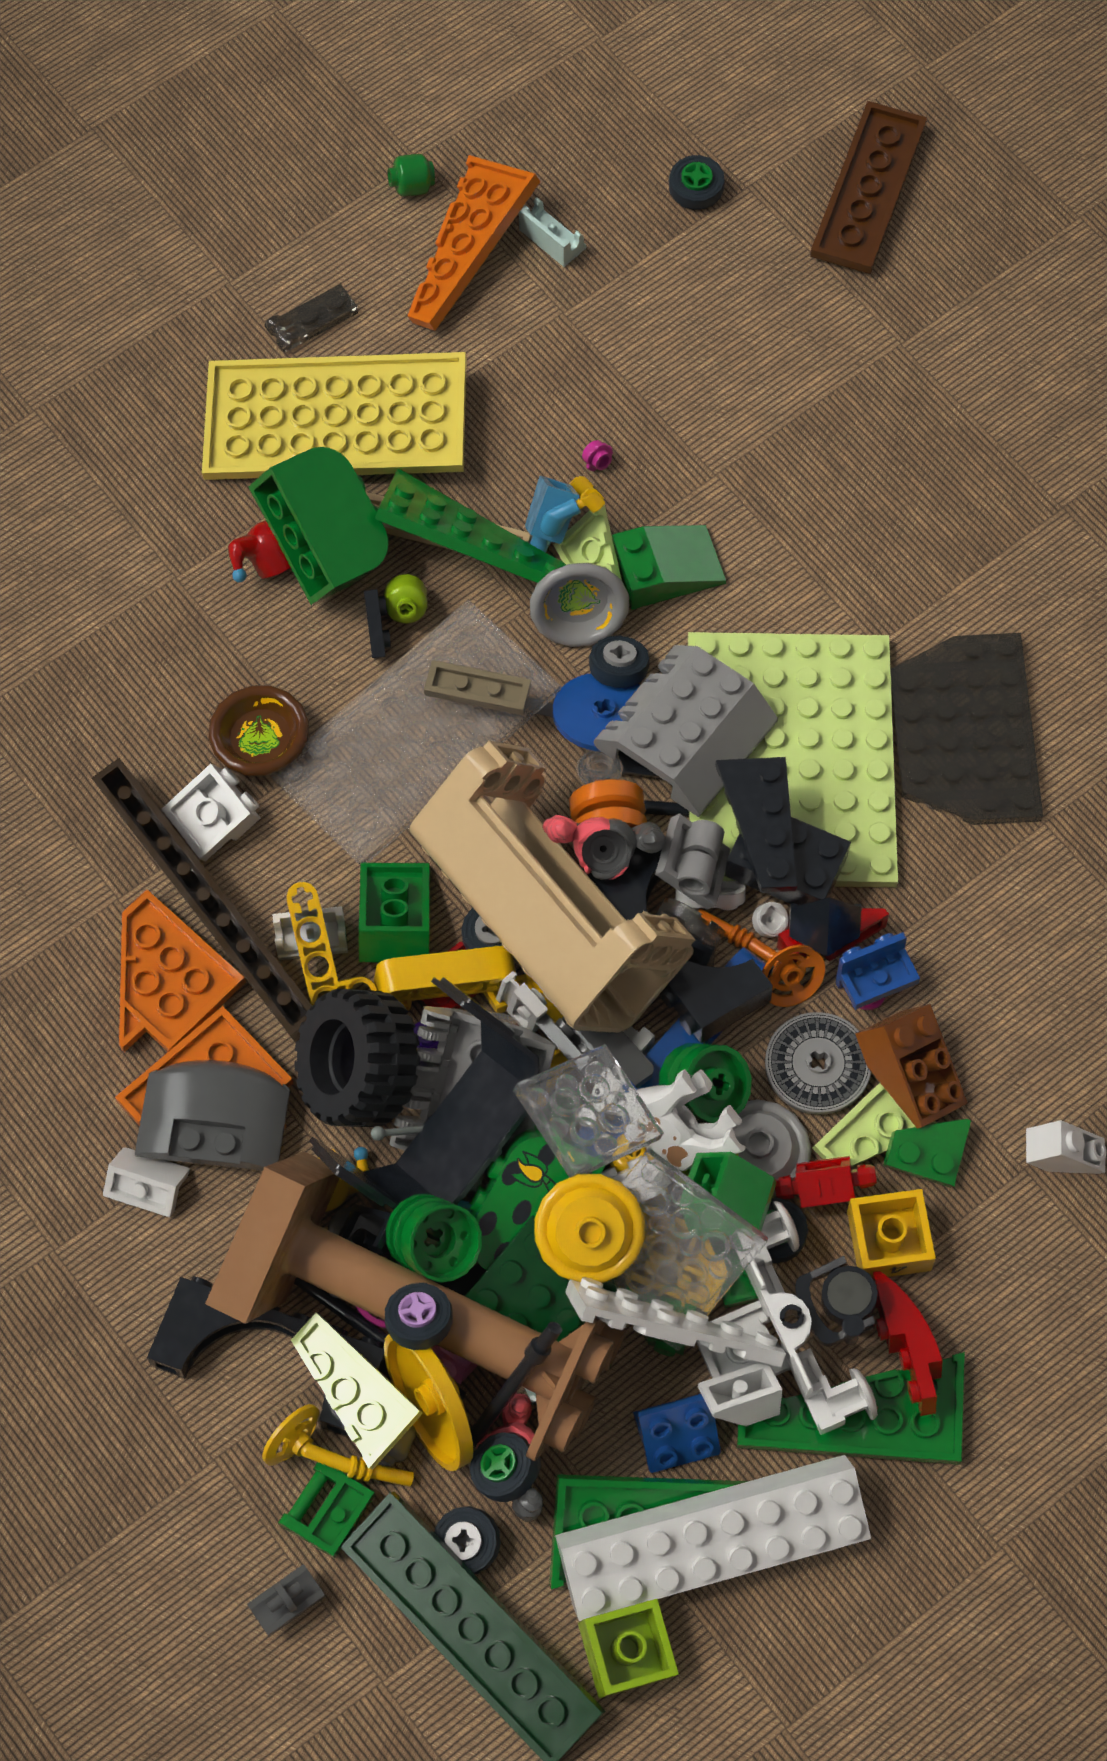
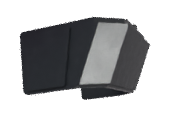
[309,977,540,1209]

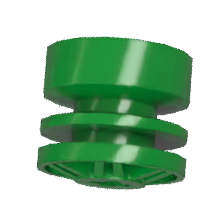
[386,1194,482,1282]

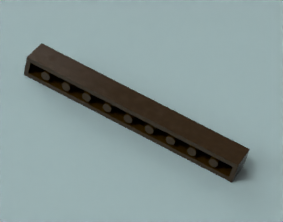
[92,758,312,1044]

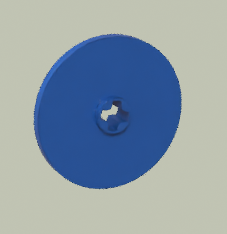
[553,673,640,752]

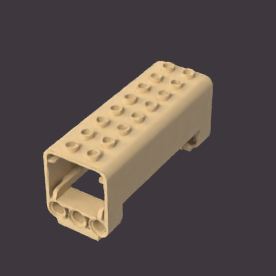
[409,740,695,1033]

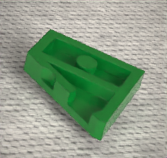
[883,1119,971,1188]

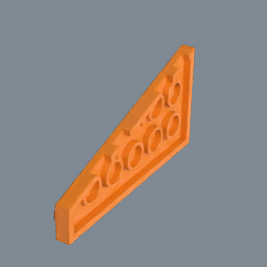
[407,155,541,331]

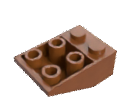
[855,1004,968,1128]

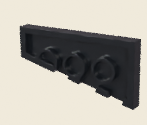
[715,757,797,893]

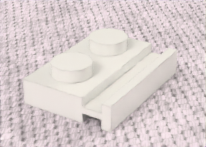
[496,971,548,1033]

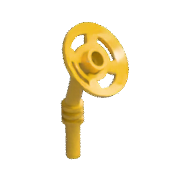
[262,1404,414,1487]

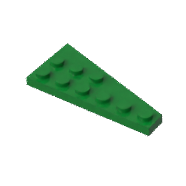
[375,469,566,583]
[737,1352,965,1465]
[549,1474,748,1589]

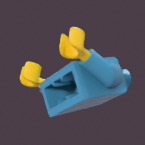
[525,475,605,553]

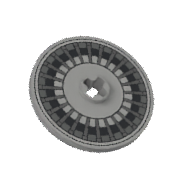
[765,1012,871,1115]

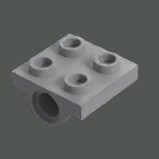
[655,813,731,909]

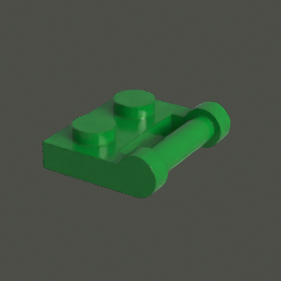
[278,1462,375,1559]

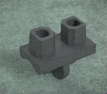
[247,1564,326,1637]

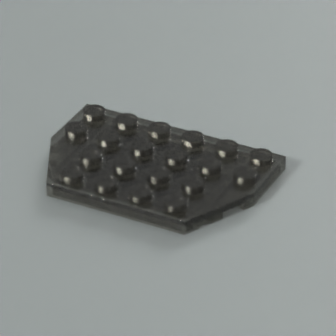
[890,633,1043,825]

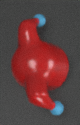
[228,520,291,583]

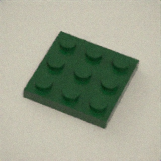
[464,1215,619,1342]

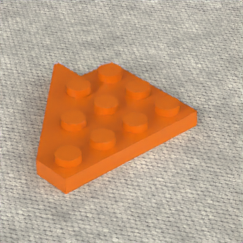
[119,889,246,1052]
[115,1006,293,1129]

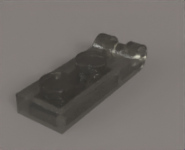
[264,284,358,352]

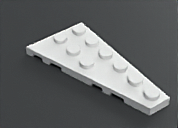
[565,1277,786,1367]

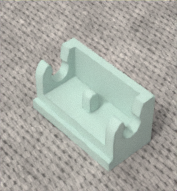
[519,197,586,267]

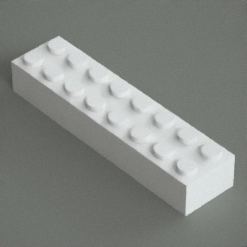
[555,1455,871,1621]

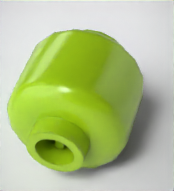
[384,574,428,624]

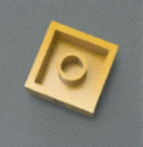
[847,1189,936,1278]

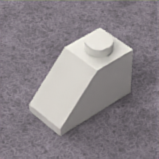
[698,1362,783,1426]

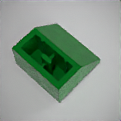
[679,1152,776,1235]

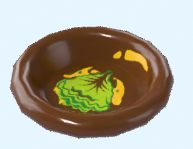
[208,685,309,776]

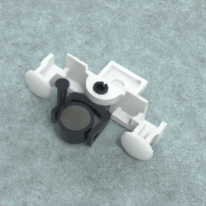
[696,1201,878,1435]

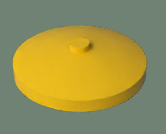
[384,1334,473,1471]

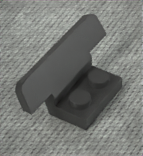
[536,1013,654,1088]

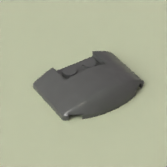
[135,1060,290,1171]

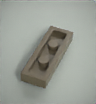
[424,660,532,715]

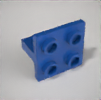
[835,932,920,1010]
[633,1394,721,1473]

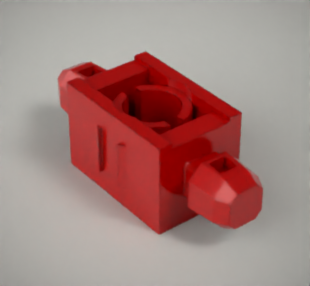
[775,1156,877,1208]

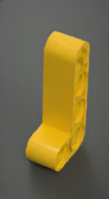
[286,882,377,1006]
[374,946,518,1011]

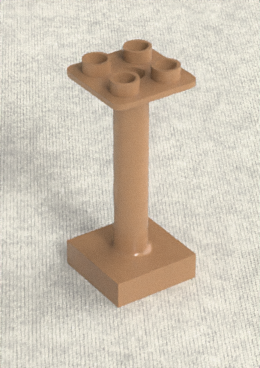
[205,1152,627,1461]

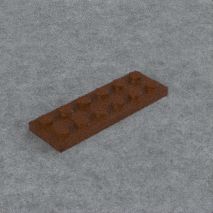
[810,101,927,274]

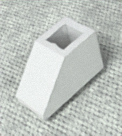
[1026,1120,1107,1174]

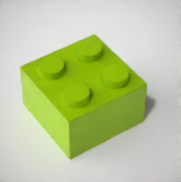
[578,1599,679,1699]

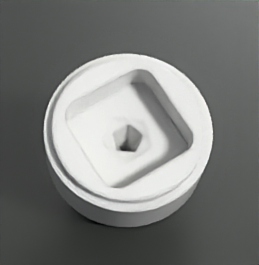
[752,902,789,938]

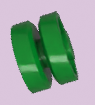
[659,1043,752,1123]

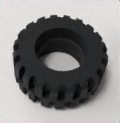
[294,989,420,1127]

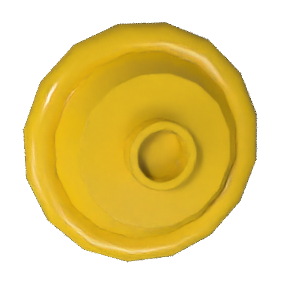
[534,1174,645,1283]

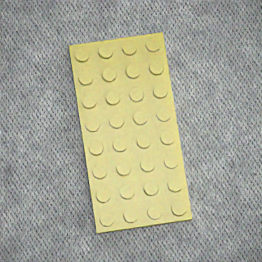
[202,352,467,480]

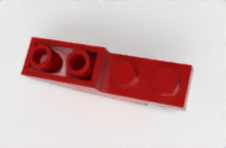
[873,1271,943,1416]

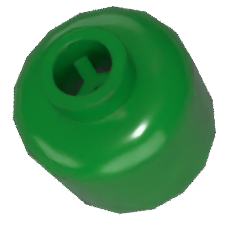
[387,154,435,197]

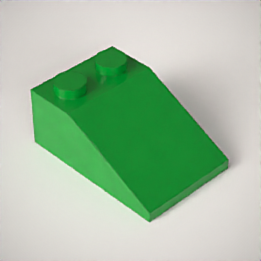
[612,525,726,610]
[359,863,429,963]

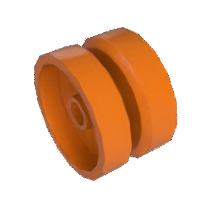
[569,779,647,828]

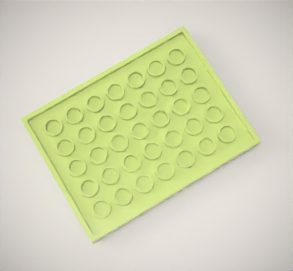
[688,632,898,888]

